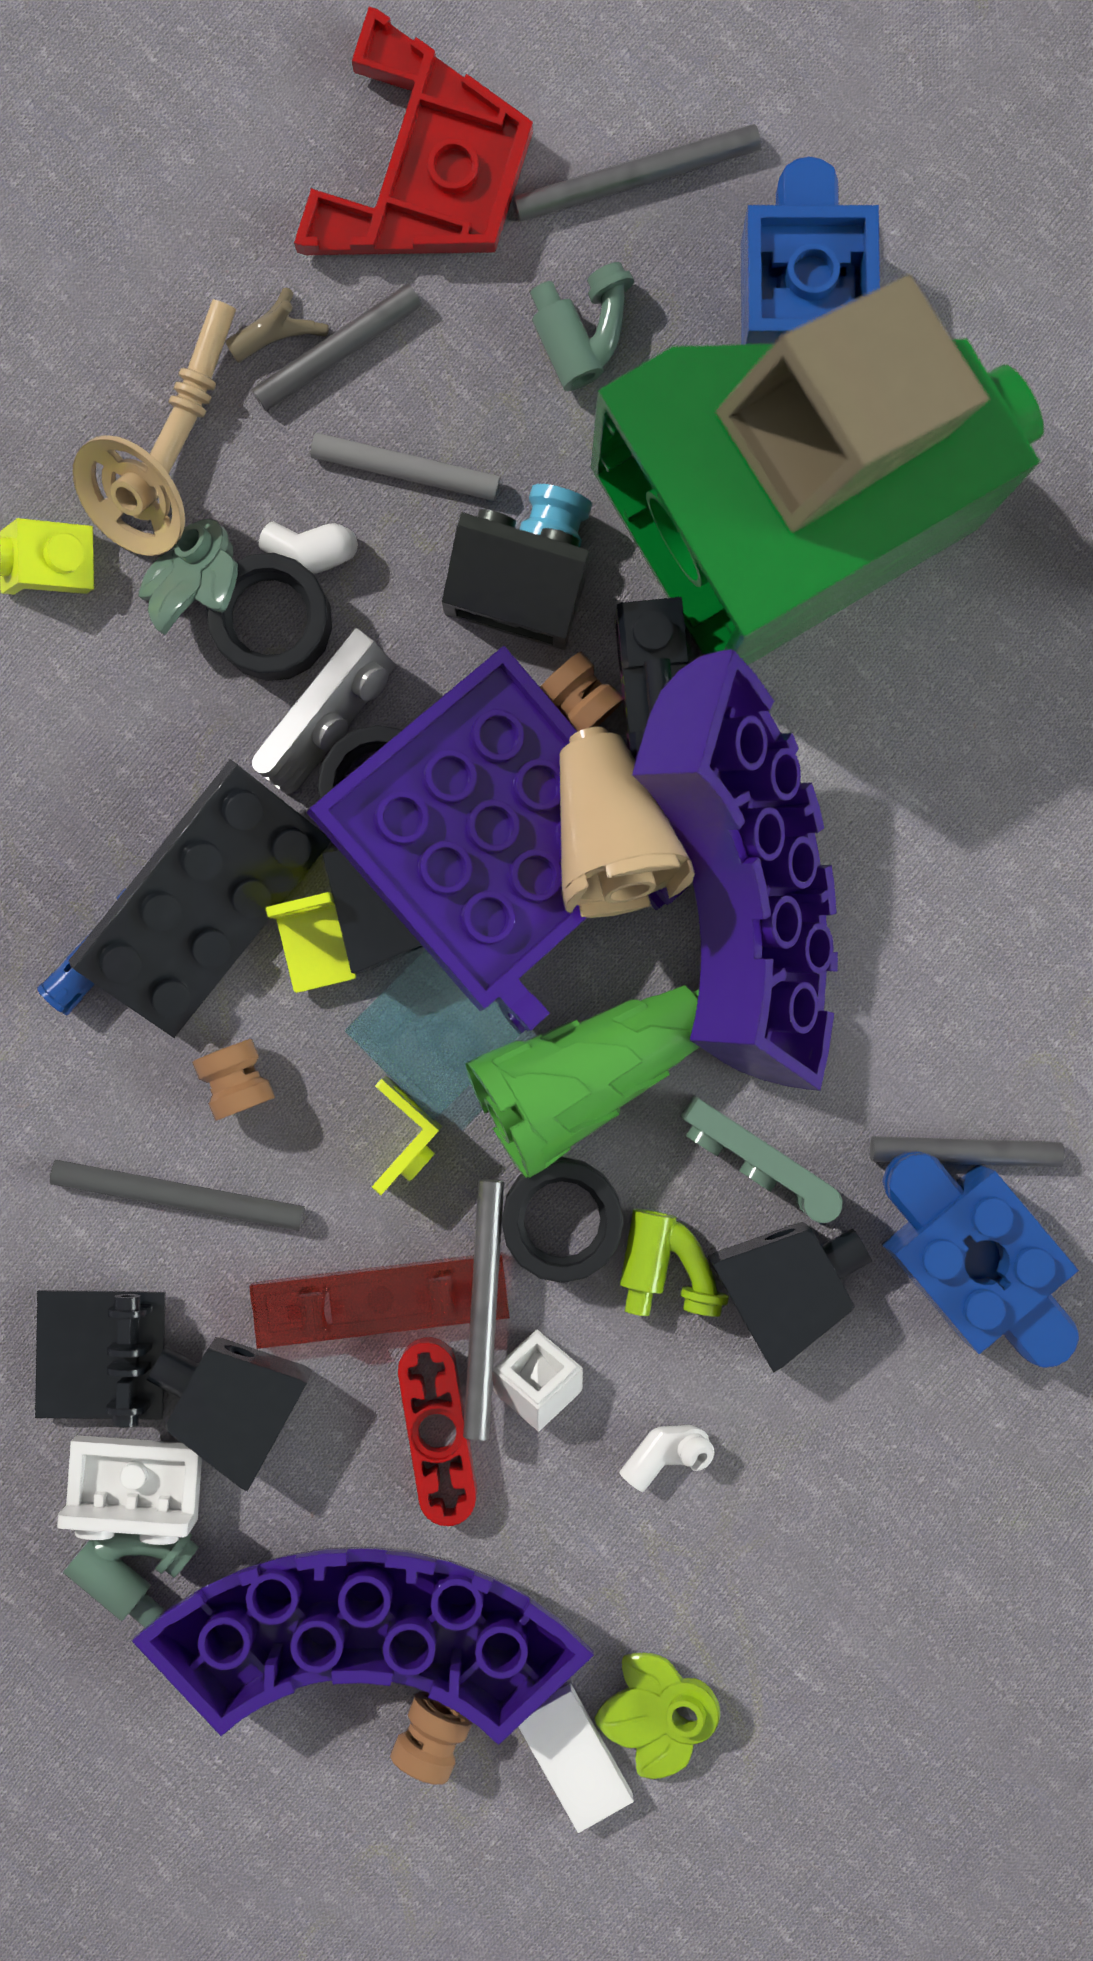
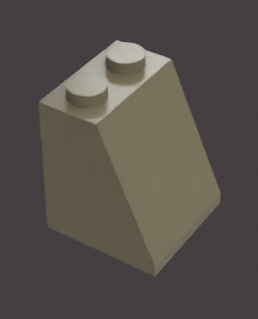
[716,274,989,533]

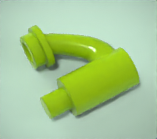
[620,1209,729,1317]

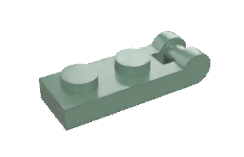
[680,1095,842,1223]

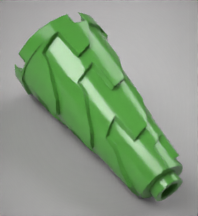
[465,985,700,1178]

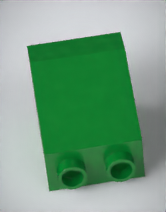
[591,339,1044,665]

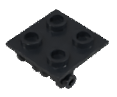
[35,1290,166,1428]

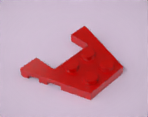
[294,6,533,255]

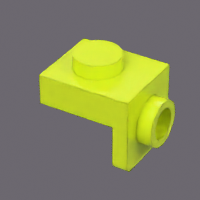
[0,518,94,595]

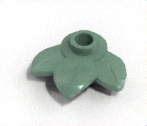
[138,519,238,635]

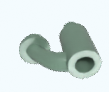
[530,262,634,391]
[63,1533,199,1627]

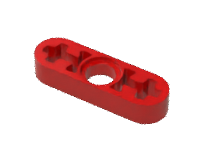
[398,1337,477,1526]

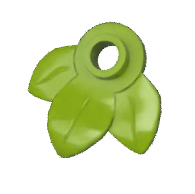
[595,1653,720,1779]

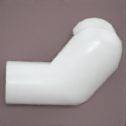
[259,521,358,574]
[619,1425,714,1492]

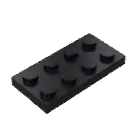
[68,759,331,1038]

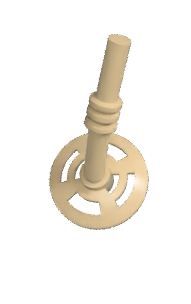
[73,299,236,556]

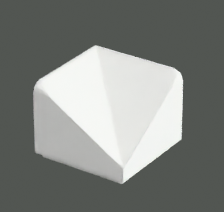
[493,1329,583,1432]

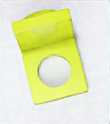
[266,892,357,993]
[372,1076,442,1195]

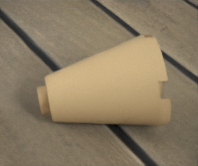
[560,727,695,918]

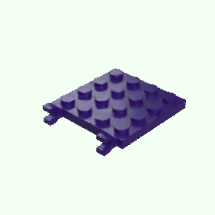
[307,645,688,1034]

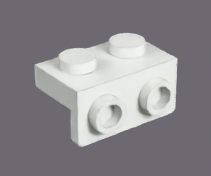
[57,1435,202,1545]

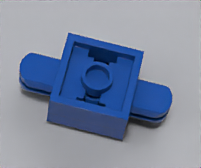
[740,156,880,344]
[882,1151,1079,1368]

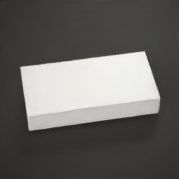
[518,1683,634,1833]

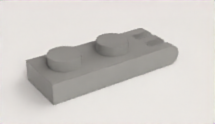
[252,628,396,794]

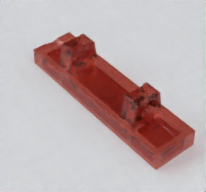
[249,1252,510,1349]

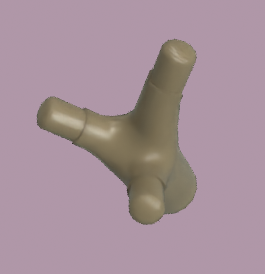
[225,287,329,363]

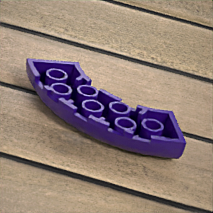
[632,649,838,1091]
[132,1547,594,1745]

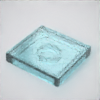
[345,950,520,1121]

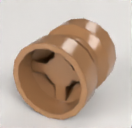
[540,652,624,732]
[192,1039,275,1121]
[390,1691,473,1785]

